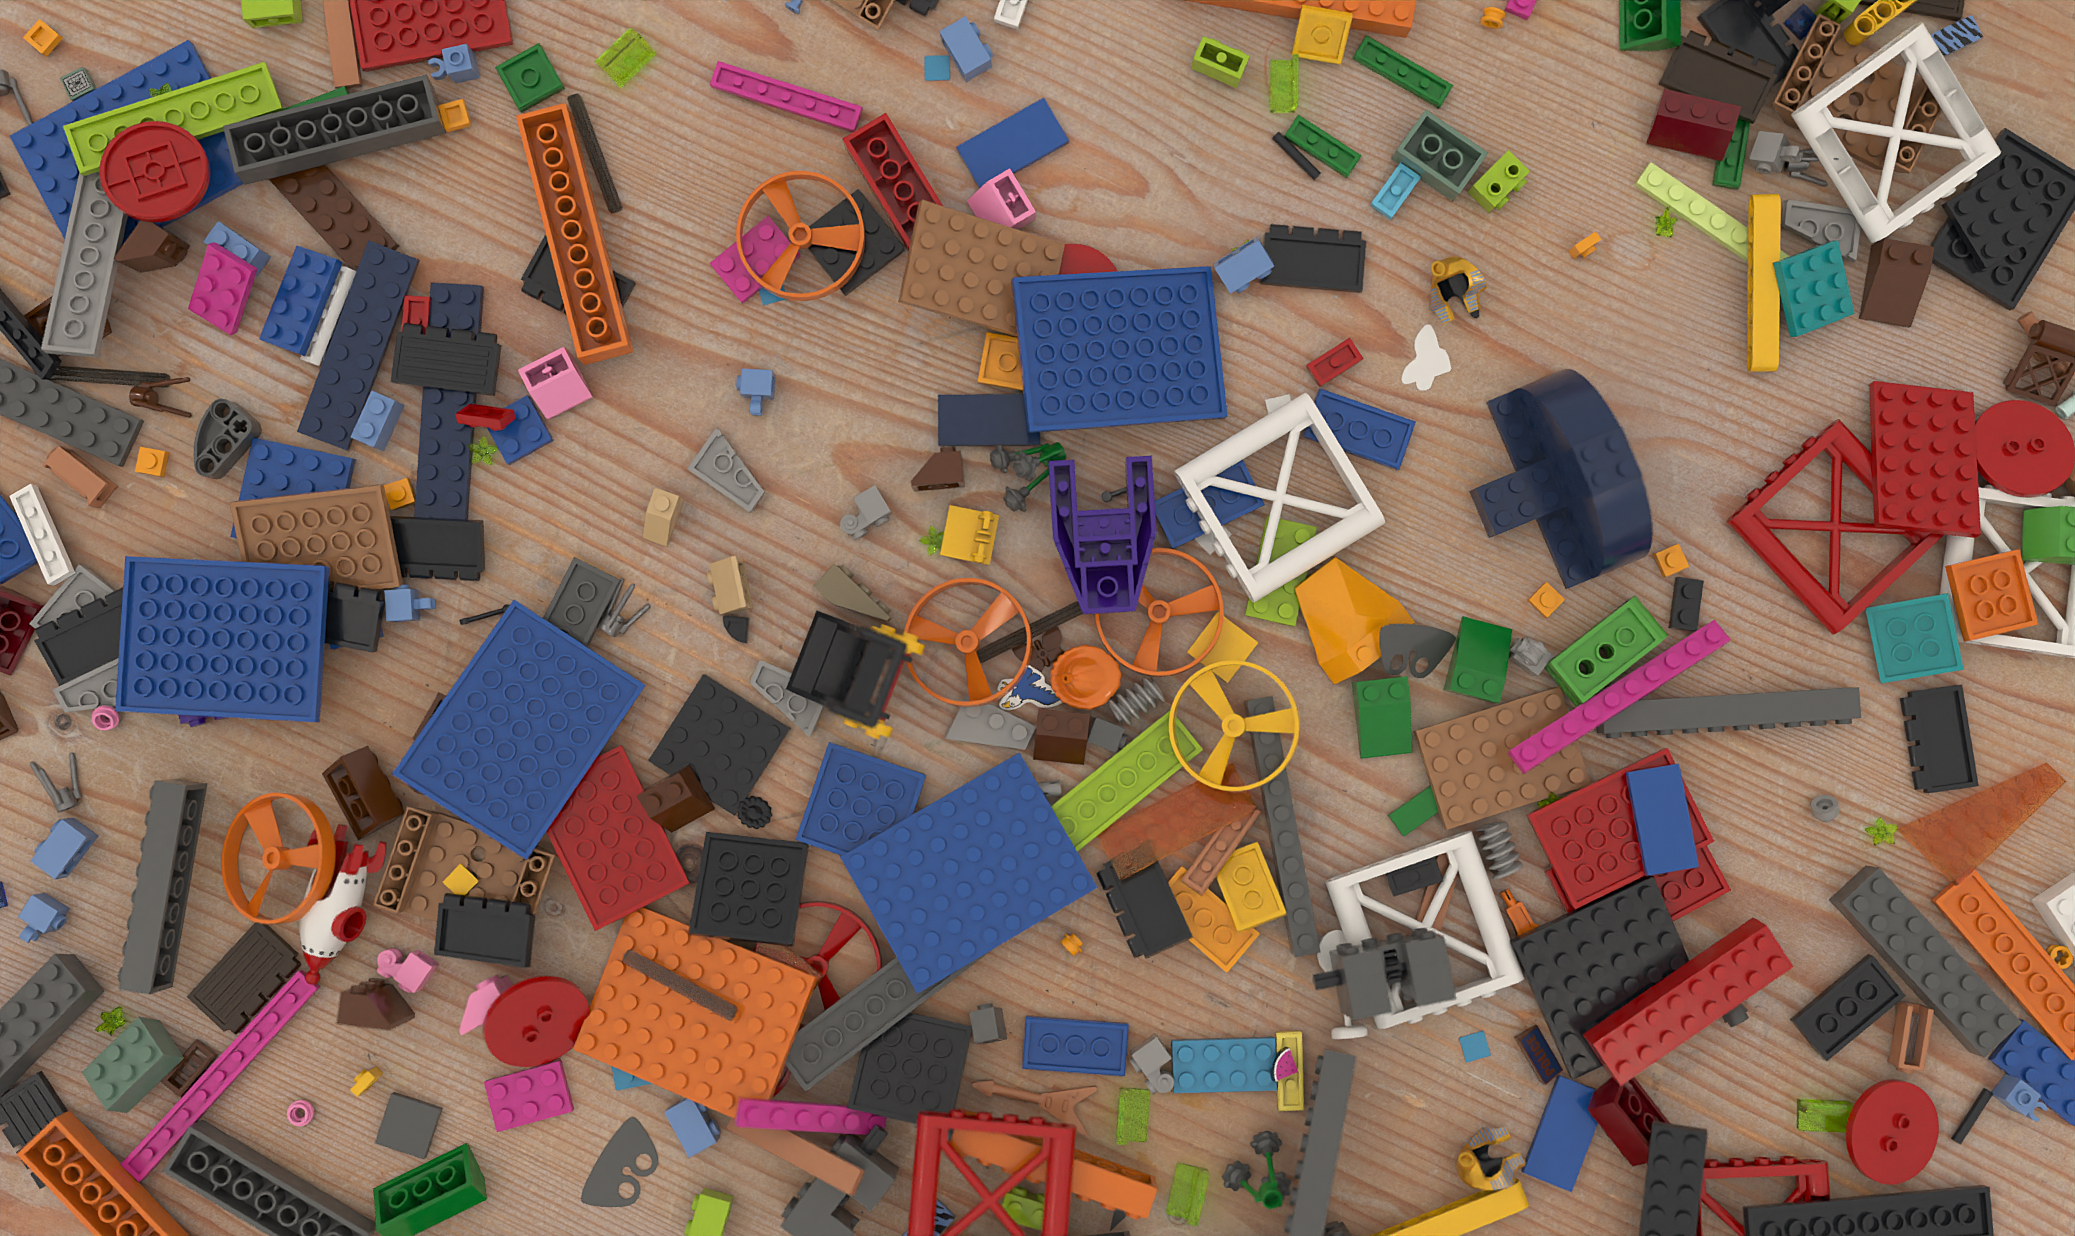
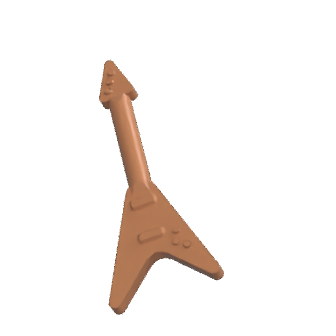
[972,1079,1097,1136]

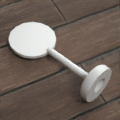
[1317,930,1368,1039]

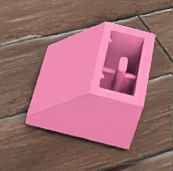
[967,169,1036,230]
[518,347,593,420]

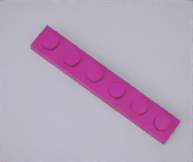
[710,61,863,133]
[735,1098,887,1135]

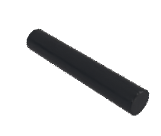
[1272,132,1321,180]
[1951,1088,1993,1145]

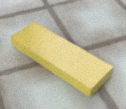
[1275,1031,1304,1111]

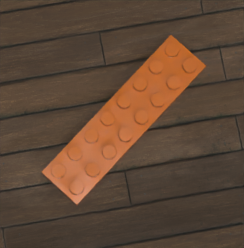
[1931,867,2075,1060]

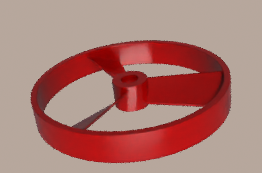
[754,901,882,1030]

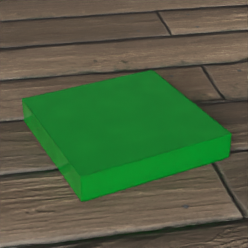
[495,43,565,113]

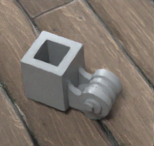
[840,485,892,540]
[1509,637,1553,676]
[1129,1033,1174,1095]

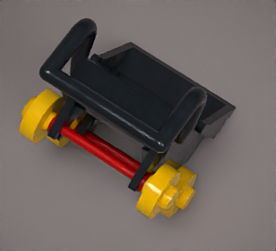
[786,611,925,739]

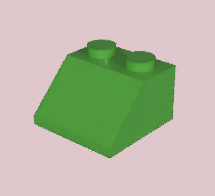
[2021,506,2075,565]

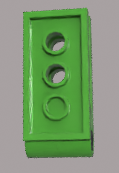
[1544,595,1668,707]

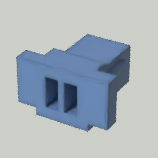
[785,0,803,15]

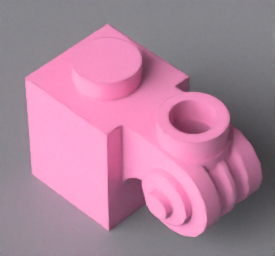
[377,948,439,993]

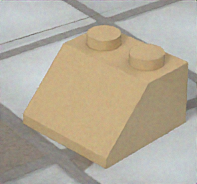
[707,556,753,616]

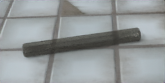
[567,93,623,213]
[48,366,171,388]
[976,601,1083,663]
[623,950,738,1021]

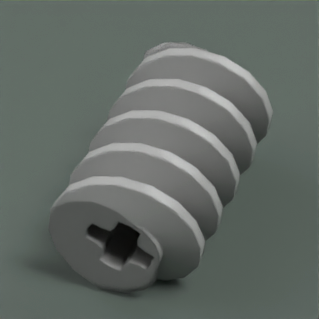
[1107,677,1166,726]
[1475,822,1523,879]

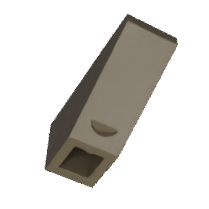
[813,564,892,622]

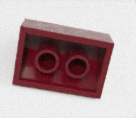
[1646,89,1742,162]
[0,585,44,676]
[1587,1077,1671,1167]

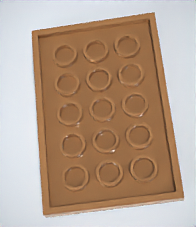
[898,200,1065,336]
[230,484,403,591]
[1414,686,1591,830]

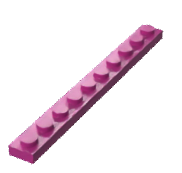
[1508,620,1731,774]
[120,970,320,1182]

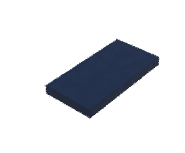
[938,394,1040,447]

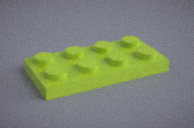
[1244,516,1317,627]

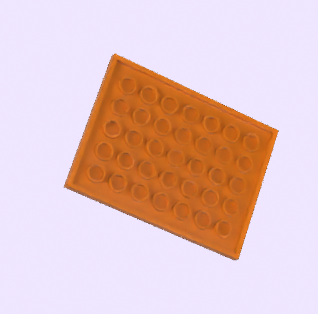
[573,907,818,1119]

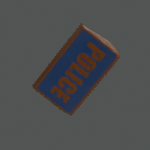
[1514,1025,1563,1085]

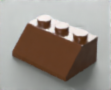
[322,746,404,841]
[336,978,415,1031]

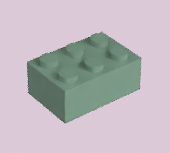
[1391,109,1488,201]
[82,1017,184,1113]

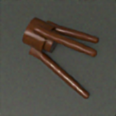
[129,377,192,418]

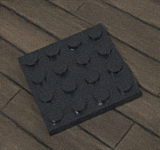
[648,674,791,816]
[689,832,809,947]
[847,1013,972,1132]

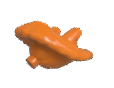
[1050,644,1122,710]

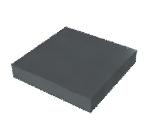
[375,1092,443,1159]

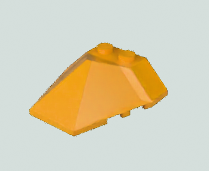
[1294,557,1415,685]

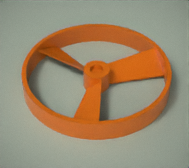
[736,171,866,301]
[1095,548,1224,677]
[904,578,1033,707]
[221,793,335,924]

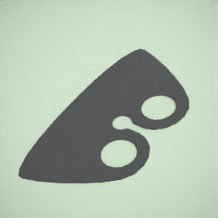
[1380,624,1456,678]
[581,1117,658,1207]

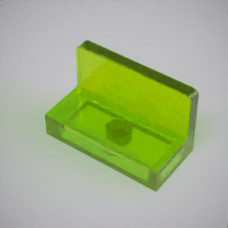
[595,28,657,88]
[1270,54,1299,113]
[1116,1087,1150,1145]
[1797,1099,1855,1133]
[1166,1163,1210,1227]

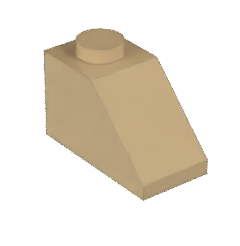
[643,488,684,547]

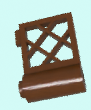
[2003,320,2075,406]

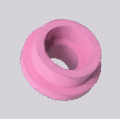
[92,705,120,731]
[287,1100,314,1126]

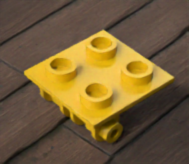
[940,505,999,565]

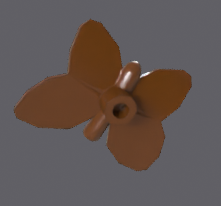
[1012,626,1065,672]

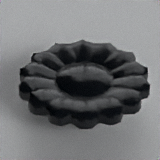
[737,796,772,829]

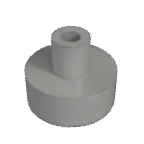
[1811,795,1839,822]

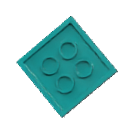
[1773,240,1855,337]
[1866,593,1964,683]

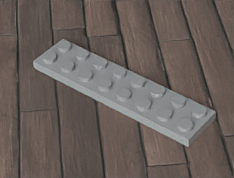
[41,172,128,358]

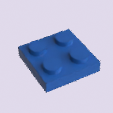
[487,395,554,465]

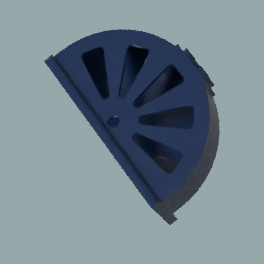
[1469,369,1653,589]

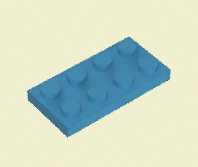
[1171,1037,1277,1093]

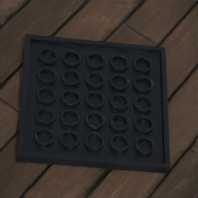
[1510,875,1689,1080]

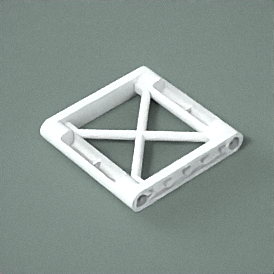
[1791,22,2001,243]
[1174,393,1385,603]
[1940,485,2075,659]
[1325,831,1524,1029]

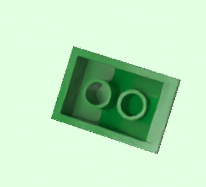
[1443,616,1512,703]
[1351,676,1412,759]

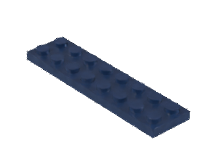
[297,240,420,451]

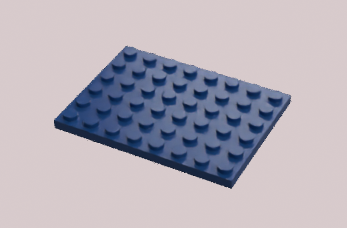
[10,40,244,246]
[1011,266,1228,433]
[115,556,329,722]
[392,600,646,860]
[840,752,1098,994]

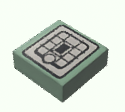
[60,67,96,101]

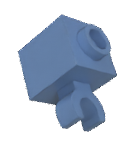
[428,44,480,83]
[736,368,776,416]
[385,584,436,622]
[18,892,70,943]
[1992,1073,2048,1122]

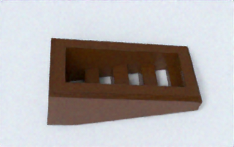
[160,1039,218,1097]

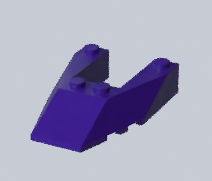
[1049,456,1157,614]

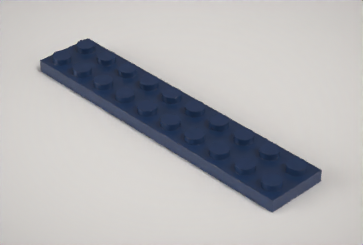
[414,283,484,520]

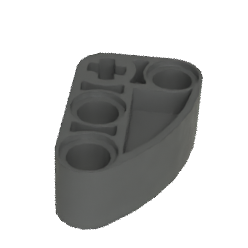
[193,398,262,479]

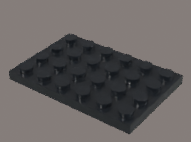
[1930,128,2075,311]

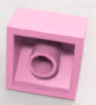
[459,975,513,1035]

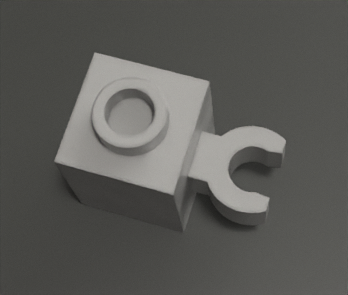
[1749,131,1803,174]

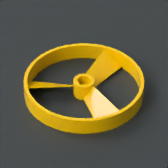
[1169,660,1300,791]

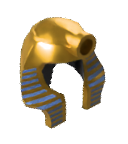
[1430,256,1487,324]
[1456,1126,1525,1190]

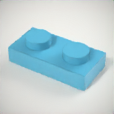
[1370,162,1421,220]

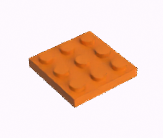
[1945,549,2038,641]

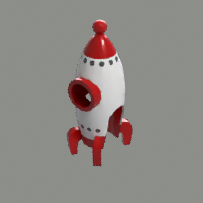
[299,824,387,985]

